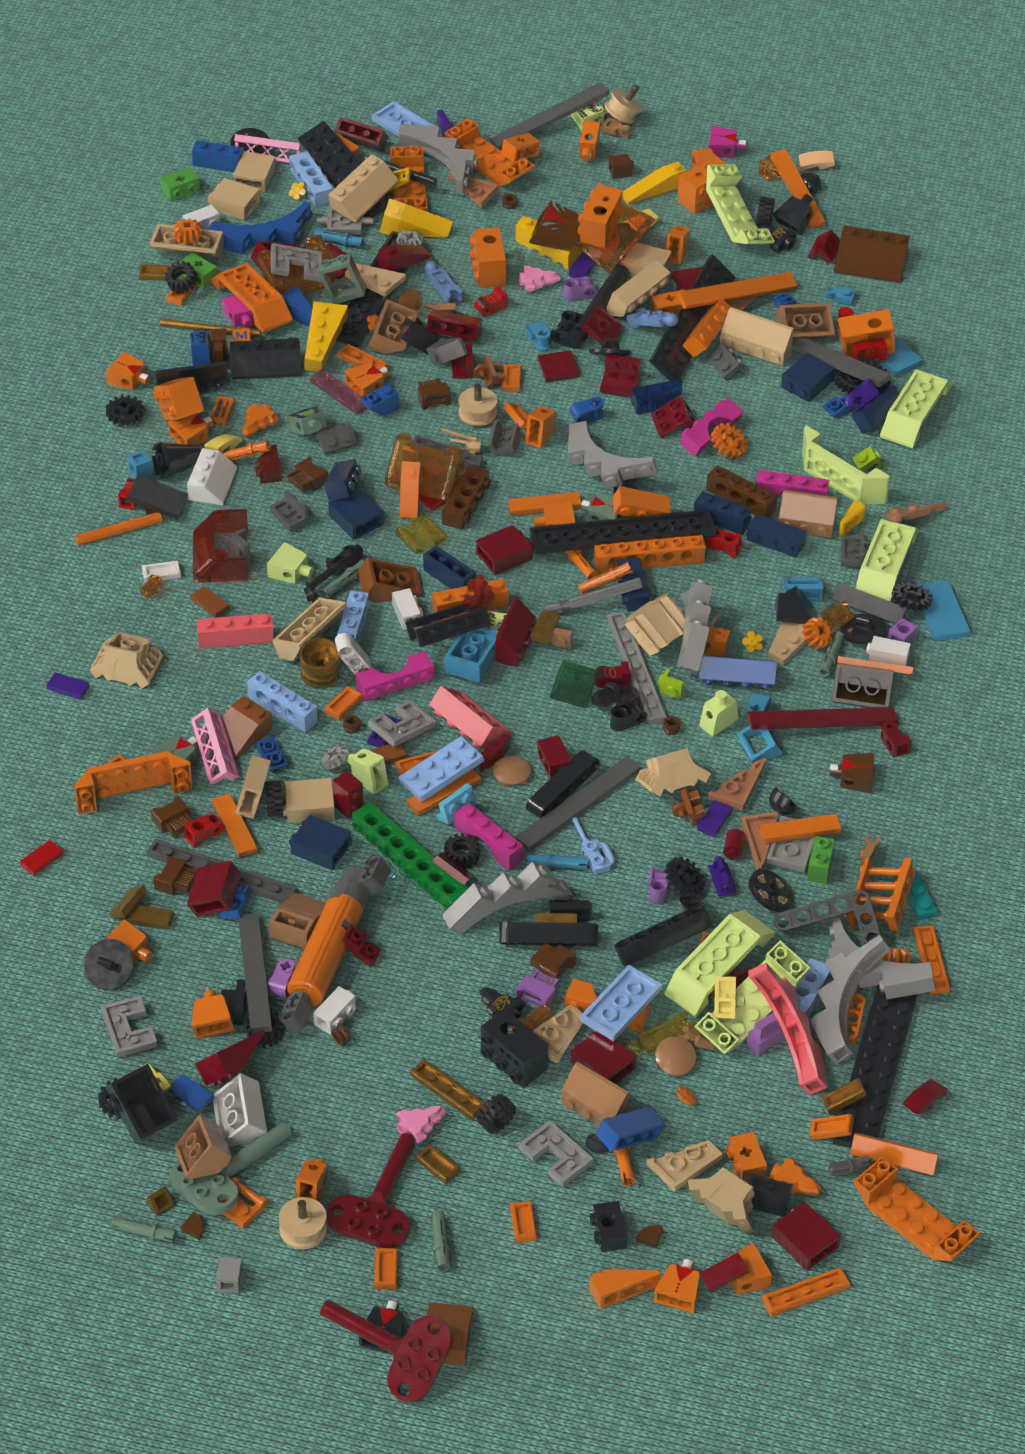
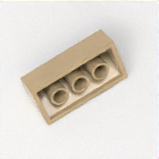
[328,154,399,223]
[150,224,224,258]
[605,260,671,317]
[720,307,794,366]
[272,597,347,661]

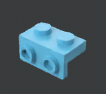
[436,784,477,825]

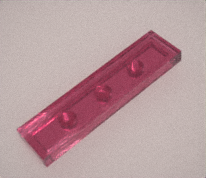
[310,369,368,415]

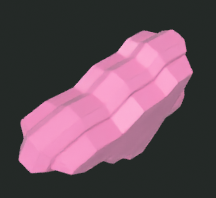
[519,266,560,293]
[396,1105,447,1144]

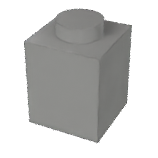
[216,1257,243,1294]

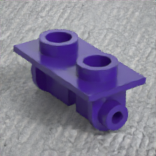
[708,856,737,896]

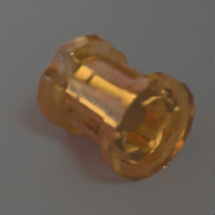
[140,574,163,599]

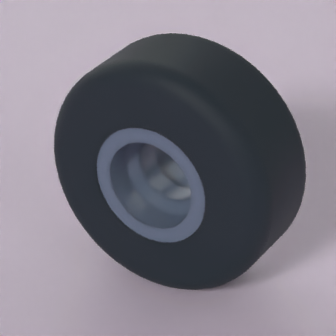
[586,1134,609,1152]

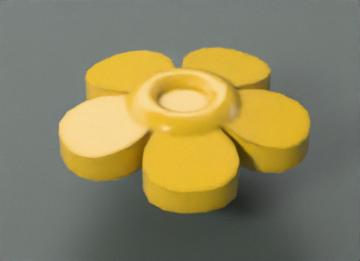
[289,182,306,200]
[742,631,763,653]

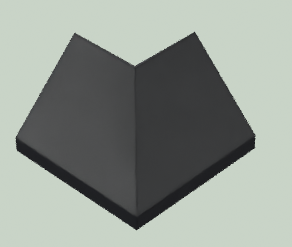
[775,586,813,624]

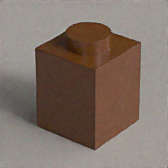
[609,154,634,179]

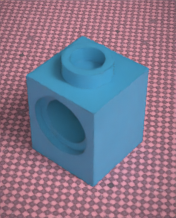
[128,449,153,479]

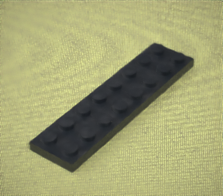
[297,121,393,218]

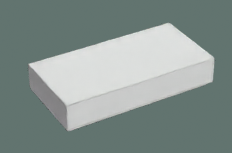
[142,561,181,583]

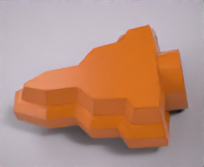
[242,404,279,437]
[770,1157,822,1195]

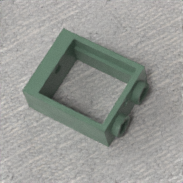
[318,254,366,304]

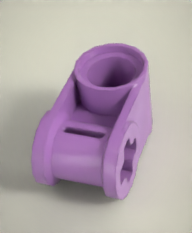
[563,276,597,301]
[649,867,670,904]
[267,959,295,998]

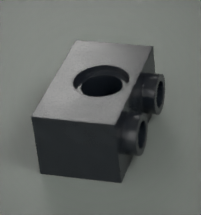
[589,1201,627,1252]

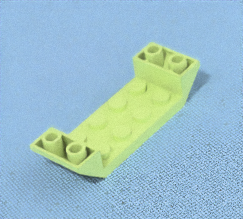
[706,164,775,244]
[880,369,953,449]
[802,425,890,504]
[856,519,919,602]
[664,910,776,1018]
[695,940,810,1055]

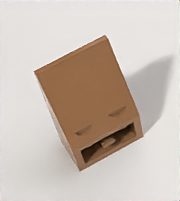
[269,893,326,949]

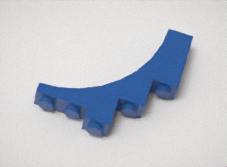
[208,201,312,255]

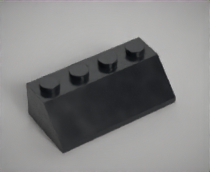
[230,338,301,380]
[154,361,228,390]

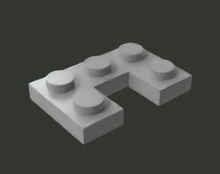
[271,243,322,282]
[368,700,436,747]
[101,995,158,1058]
[519,1120,594,1187]

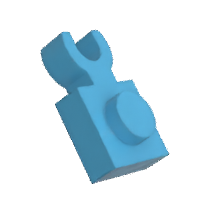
[825,285,857,305]

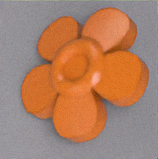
[367,315,379,331]
[677,1086,698,1105]

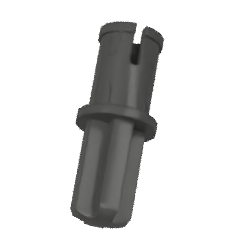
[828,1155,871,1176]

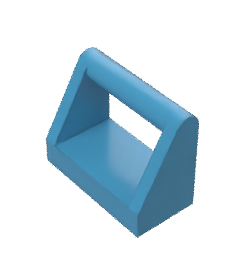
[783,577,823,602]
[737,725,784,764]

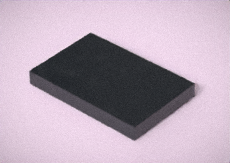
[127,474,188,520]

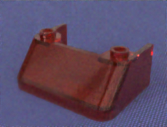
[192,509,248,583]

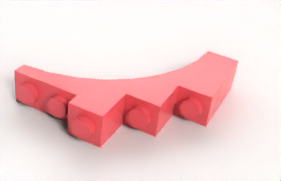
[748,963,828,1095]

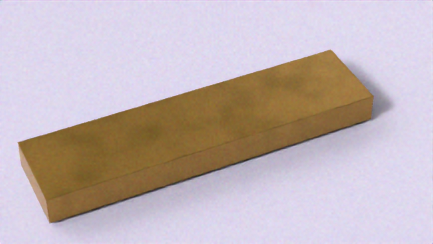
[410,1059,486,1121]

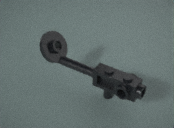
[303,544,363,603]

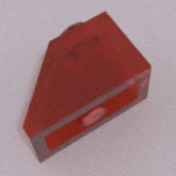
[255,444,282,484]

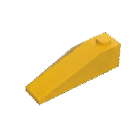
[623,162,686,205]
[379,199,453,237]

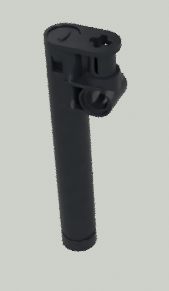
[551,265,630,349]

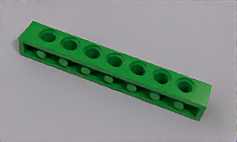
[352,802,468,910]

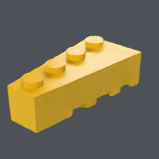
[515,216,583,270]
[304,302,348,372]

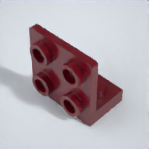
[600,354,641,397]
[651,396,695,438]

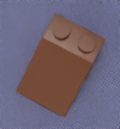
[358,557,423,602]
[205,696,273,760]
[426,1302,473,1365]

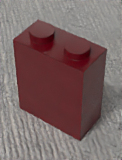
[476,525,533,575]
[187,861,241,917]
[570,1031,636,1084]
[772,1202,840,1271]

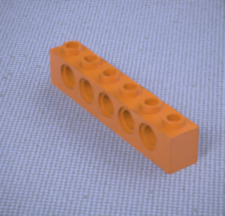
[593,535,706,573]

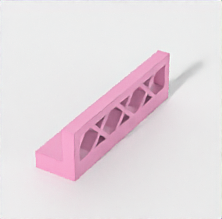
[234,134,301,163]
[191,708,239,785]

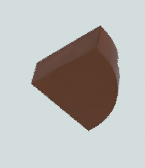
[181,1211,203,1240]
[636,1225,663,1247]

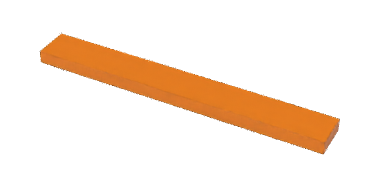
[677,272,798,309]

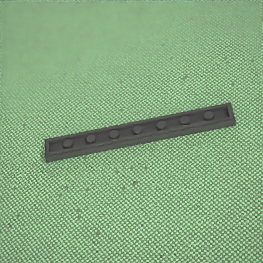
[490,82,609,150]
[792,338,891,387]
[516,756,641,852]
[146,838,298,903]
[238,913,272,1034]

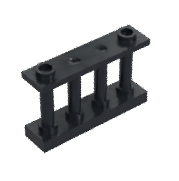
[405,600,491,647]

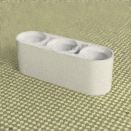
[335,633,372,674]

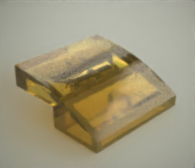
[395,515,447,554]

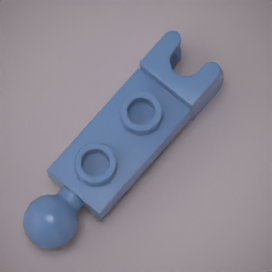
[424,261,463,303]
[626,308,678,328]

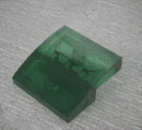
[550,660,599,709]

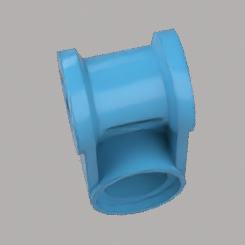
[527,321,551,352]
[747,692,771,726]

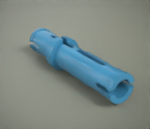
[314,228,364,248]
[527,853,587,870]

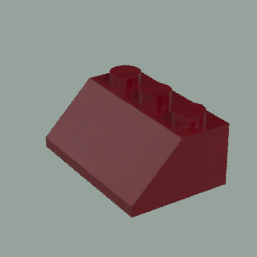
[496,598,536,667]

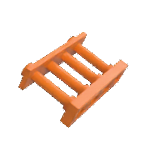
[846,857,916,931]

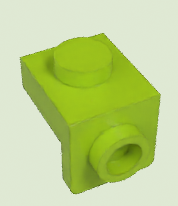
[852,446,883,472]
[658,668,684,700]

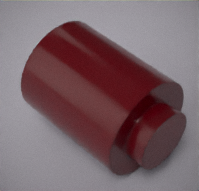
[723,829,746,860]

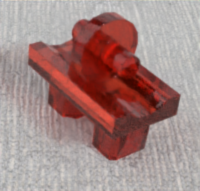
[463,575,496,609]

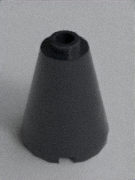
[152,442,202,478]

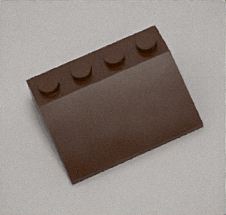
[834,226,910,283]

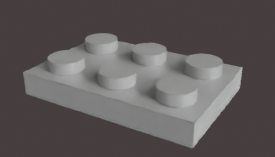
[766,816,815,873]

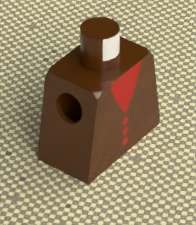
[829,753,874,794]

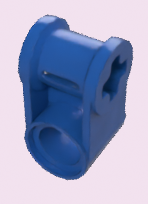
[569,397,604,423]

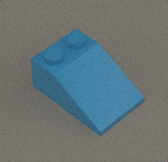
[445,627,498,683]

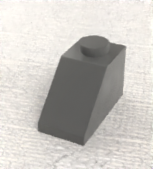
[426,338,468,364]

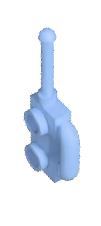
[572,817,615,875]

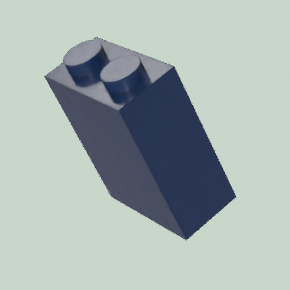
[781,353,835,402]
[328,488,383,540]
[289,815,352,870]

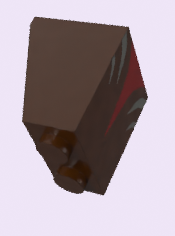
[529,200,580,251]

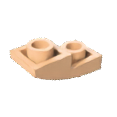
[799,151,835,171]

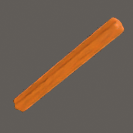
[75,512,163,545]

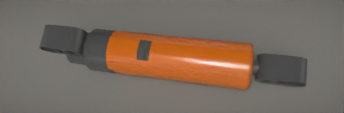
[279,854,391,1034]

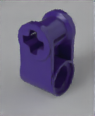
[845,378,880,408]

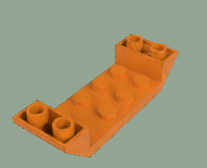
[444,118,535,187]
[390,146,428,212]
[210,263,292,333]
[74,751,193,814]
[853,1156,981,1261]

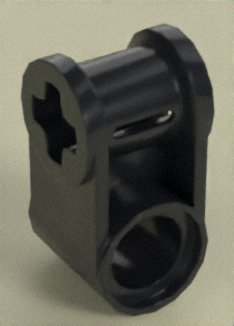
[610,700,647,732]

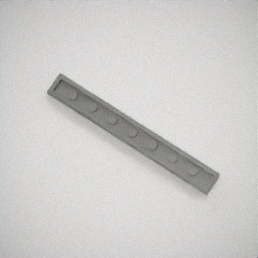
[607,611,667,725]

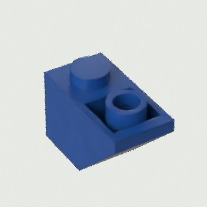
[360,384,399,416]

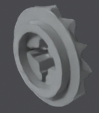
[397,229,423,246]
[321,743,350,770]

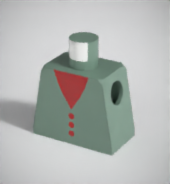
[581,493,622,521]
[151,735,199,767]

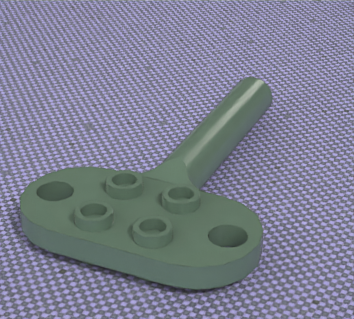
[169,1122,292,1215]

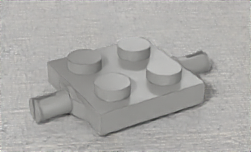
[316,208,373,235]

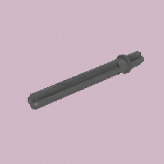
[544,577,643,614]

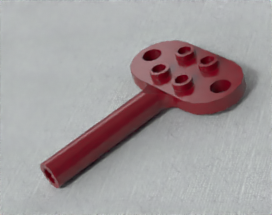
[326,1133,416,1248]
[320,1299,453,1402]

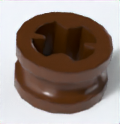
[502,194,517,210]
[343,715,361,734]
[663,716,680,735]
[331,1025,351,1046]

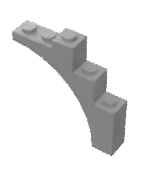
[399,124,478,194]
[568,421,658,489]
[677,580,713,672]
[442,861,573,934]
[826,916,936,999]
[809,935,891,1065]

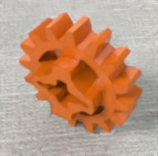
[711,423,748,459]

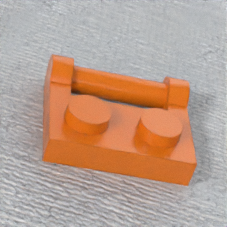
[220,1177,269,1229]

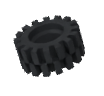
[756,196,775,226]
[165,261,198,294]
[265,781,283,817]
[444,833,480,869]
[246,1009,284,1048]
[476,1094,516,1134]

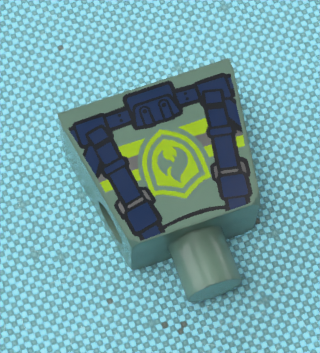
[287,405,327,435]

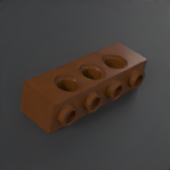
[442,465,491,530]
[706,465,777,518]

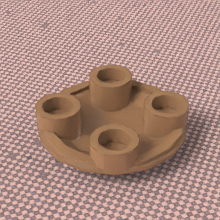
[492,756,531,787]
[655,1036,696,1077]

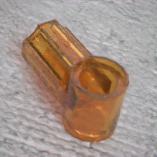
[512,1005,553,1033]

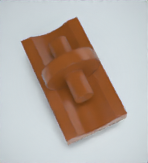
[474,355,504,389]
[672,788,706,827]

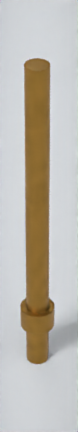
[160,319,261,337]

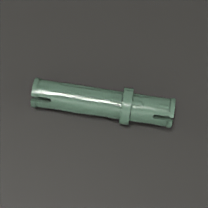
[321,560,365,599]
[818,631,845,677]
[430,1211,451,1272]
[111,1215,177,1243]

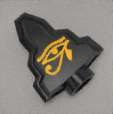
[758,224,797,253]
[479,987,526,1025]

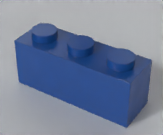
[192,140,244,172]
[596,1106,665,1152]

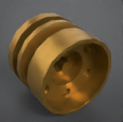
[300,638,340,688]

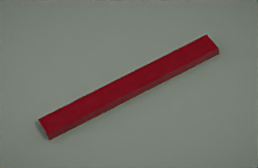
[747,707,898,730]

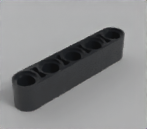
[526,750,600,818]
[499,922,599,946]

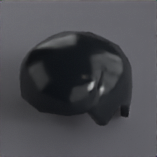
[800,171,822,194]
[769,787,797,815]

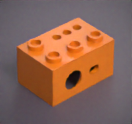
[678,156,727,214]
[578,183,623,248]
[470,227,506,288]
[838,309,896,358]
[153,377,204,420]

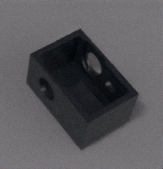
[480,1008,548,1088]
[105,1064,178,1144]

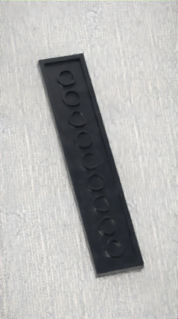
[336,231,423,347]
[649,254,736,384]
[529,509,716,554]
[833,985,918,1148]

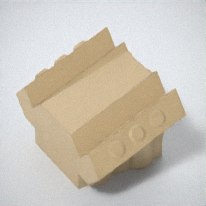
[624,593,685,656]
[90,632,163,689]
[636,748,711,796]
[688,1167,754,1233]

